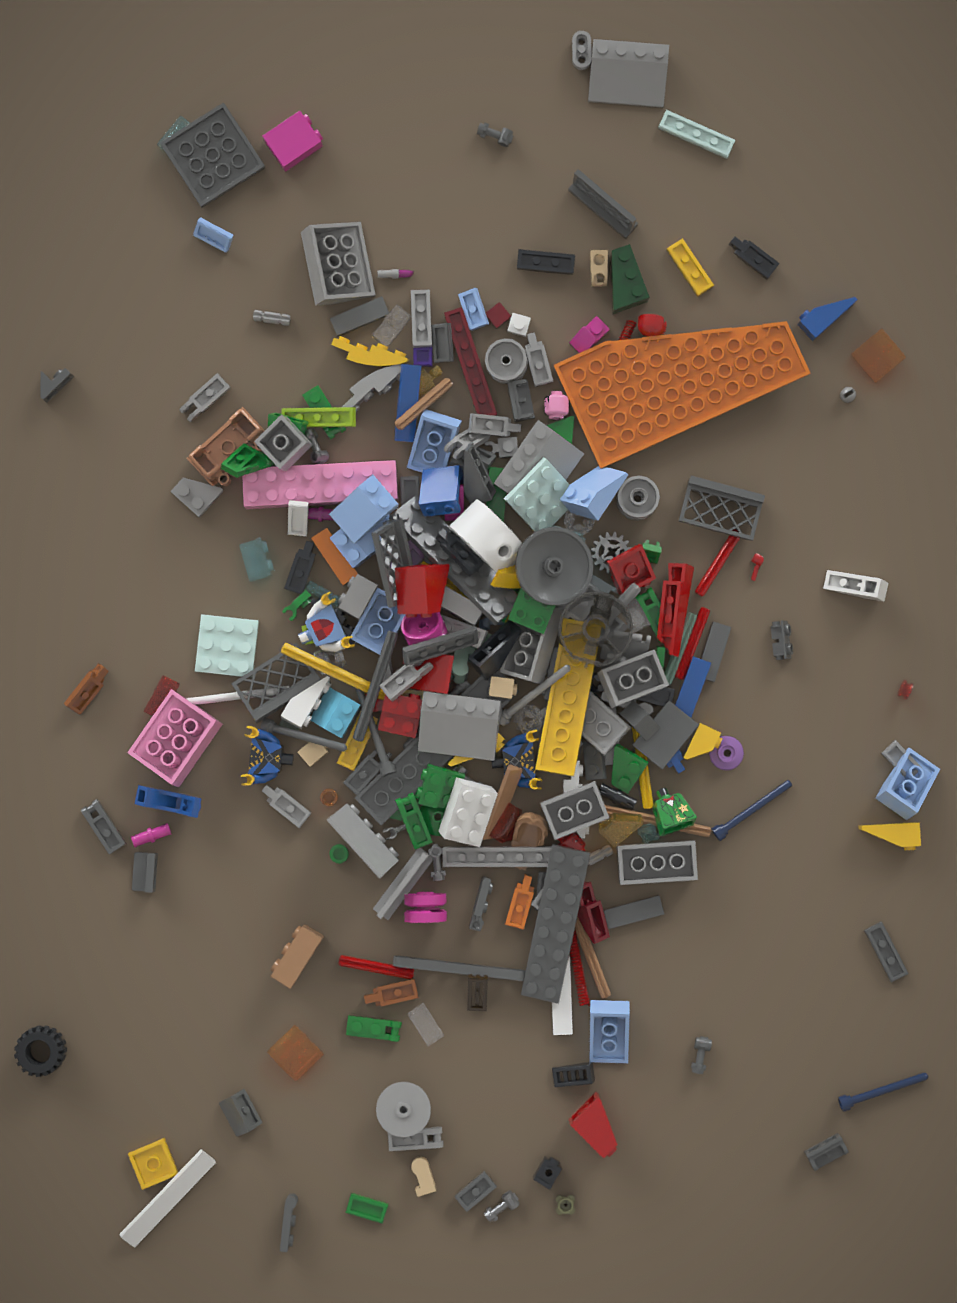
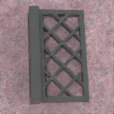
[568,169,638,239]
[678,476,765,541]
[371,519,413,608]
[231,643,321,724]

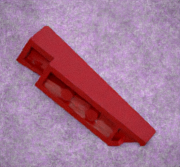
[657,563,694,657]

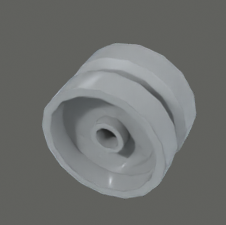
[485,338,528,384]
[616,476,660,521]

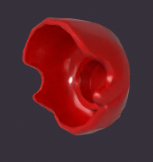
[638,314,667,337]

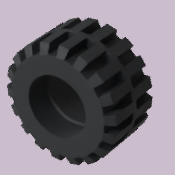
[14,1025,67,1077]

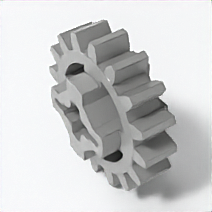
[591,532,632,574]

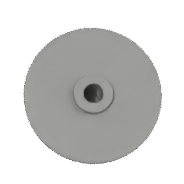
[376,1082,431,1137]

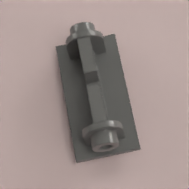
[770,620,793,660]

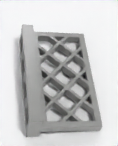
[373,848,433,920]

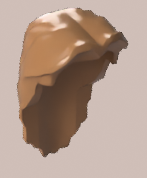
[511,812,548,870]

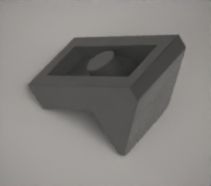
[40,368,74,403]

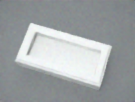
[288,500,308,537]

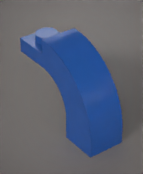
[134,785,202,818]

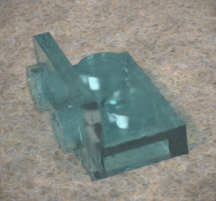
[239,537,274,582]

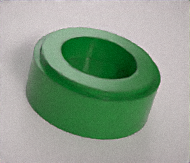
[329,844,349,864]

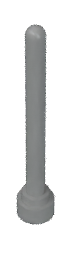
[500,665,571,726]

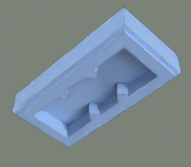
[193,217,234,253]

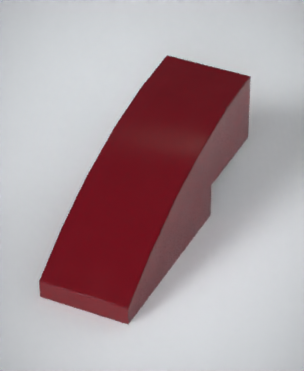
[578,882,610,944]

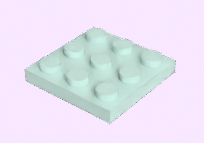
[504,457,570,532]
[195,614,259,678]

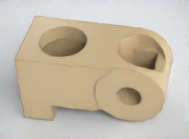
[590,250,608,286]
[411,1156,437,1197]

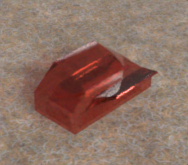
[489,803,522,843]

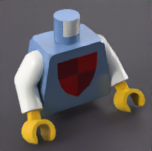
[298,592,355,652]

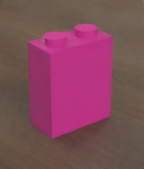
[262,111,323,172]

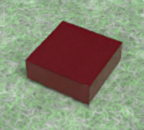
[486,302,511,329]

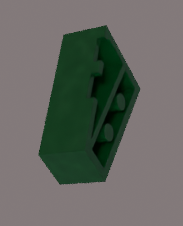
[611,244,650,315]

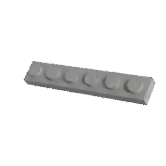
[442,846,552,867]

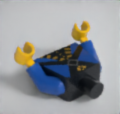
[241,726,294,786]
[492,730,542,790]

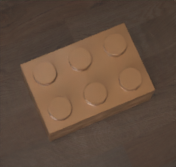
[270,924,324,989]

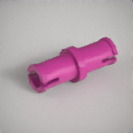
[131,823,172,848]

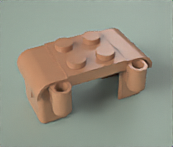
[187,407,265,487]

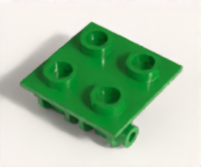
[508,588,555,634]

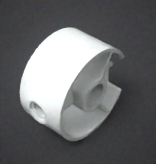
[449,499,522,572]

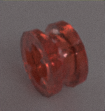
[897,680,914,699]

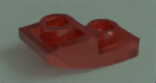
[144,675,180,716]

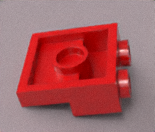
[606,544,656,595]
[378,693,422,738]

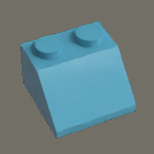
[311,688,361,739]

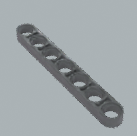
[393,956,526,981]

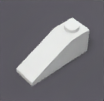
[823,570,888,602]

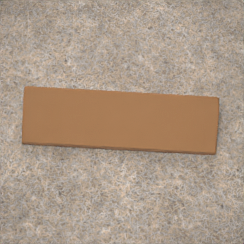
[483,764,523,840]

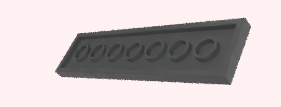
[389,495,518,625]
[521,844,591,1004]

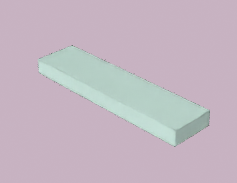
[658,110,735,159]

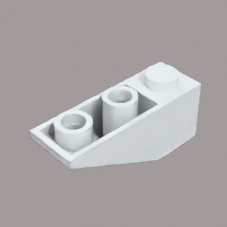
[281,676,331,730]

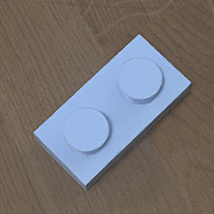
[458,288,489,331]

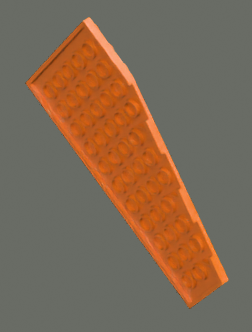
[553,321,811,469]

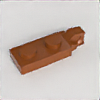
[64,663,109,715]
[364,978,419,1006]

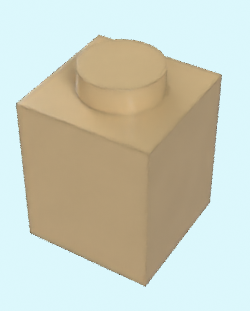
[489,676,518,699]
[298,742,328,767]

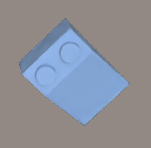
[407,409,462,472]
[560,466,628,521]
[329,475,398,544]
[330,515,390,568]
[350,588,406,655]
[875,748,940,820]
[589,1000,629,1063]

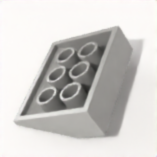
[588,39,669,108]
[301,222,375,306]
[494,420,584,494]
[418,691,502,761]
[327,803,399,878]

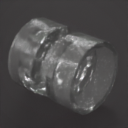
[313,649,347,675]

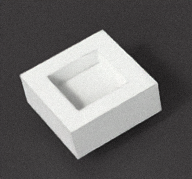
[507,313,531,337]

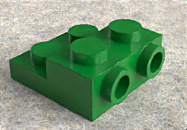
[415,764,465,809]

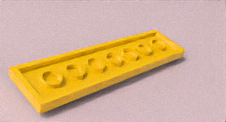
[535,618,602,777]

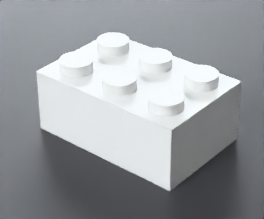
[439,777,498,847]

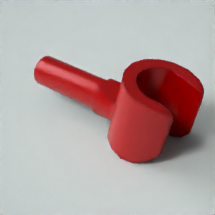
[751,553,764,581]

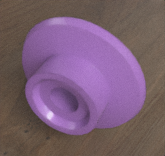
[709,736,744,770]

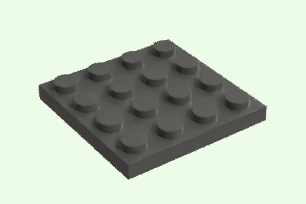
[160,102,265,208]

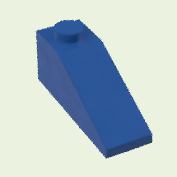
[797,297,858,341]

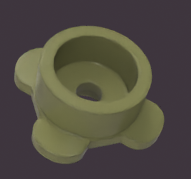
[556,1195,575,1215]

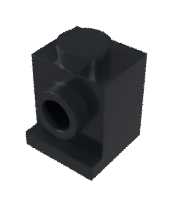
[533,1156,562,1190]

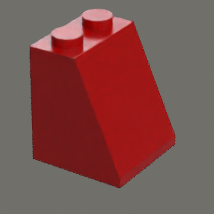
[395,564,450,618]
[403,654,454,694]
[569,1092,617,1159]

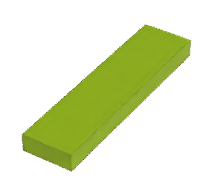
[281,407,356,427]

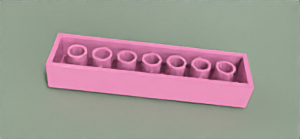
[242,460,398,509]

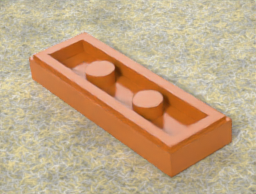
[311,528,358,586]

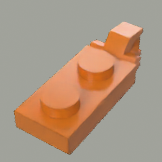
[505,874,534,930]

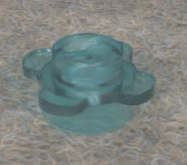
[637,824,660,843]

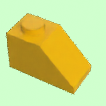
[684,723,723,760]

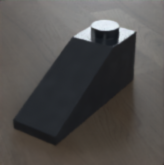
[468,620,522,680]

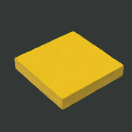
[128,1138,178,1190]

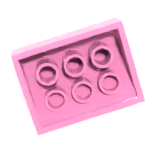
[127,689,223,787]

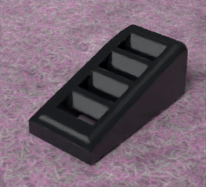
[552,1062,595,1087]

